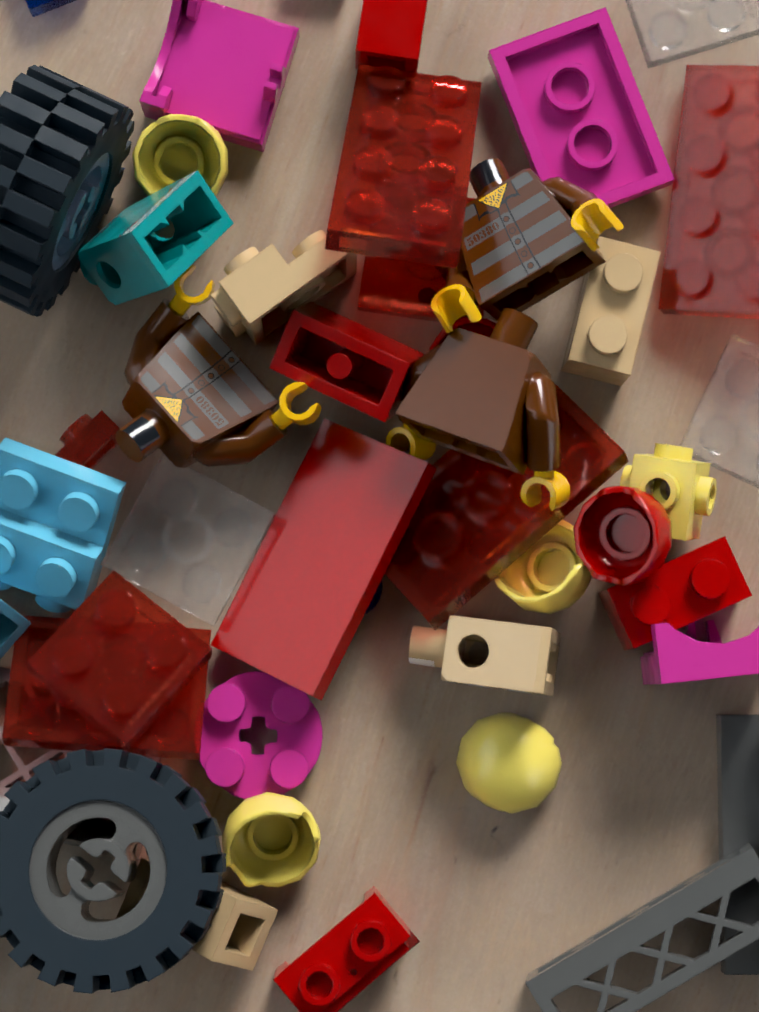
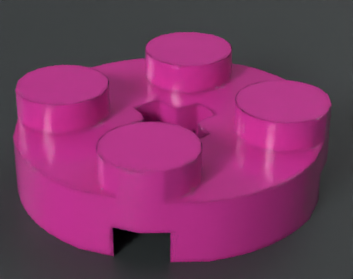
[194,671,323,799]

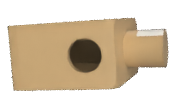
[409,615,561,697]

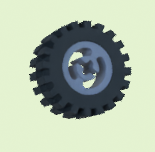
[0,65,134,317]

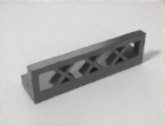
[716,714,759,975]
[525,843,759,1012]

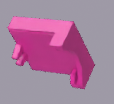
[139,0,300,152]
[640,620,759,685]

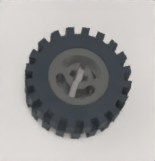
[0,748,226,994]

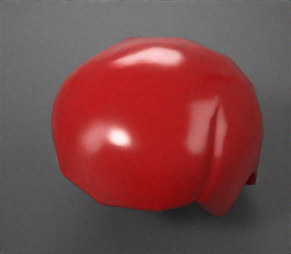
[573,486,672,586]

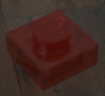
[55,410,120,469]

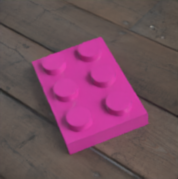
[488,7,675,208]

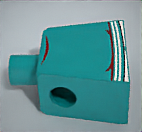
[78,170,234,305]

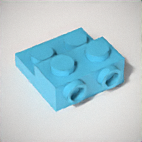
[0,437,126,613]

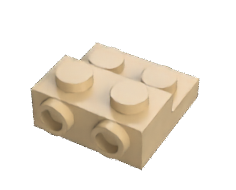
[210,226,357,345]

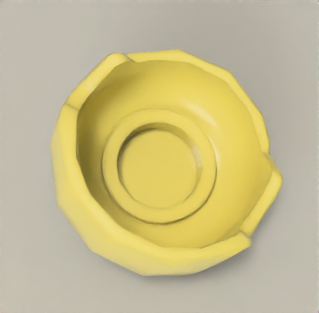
[132,114,229,196]
[495,517,592,614]
[456,712,562,814]
[222,792,321,888]

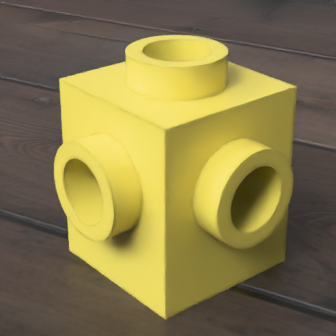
[620,443,717,541]

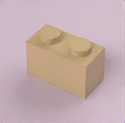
[561,236,661,386]

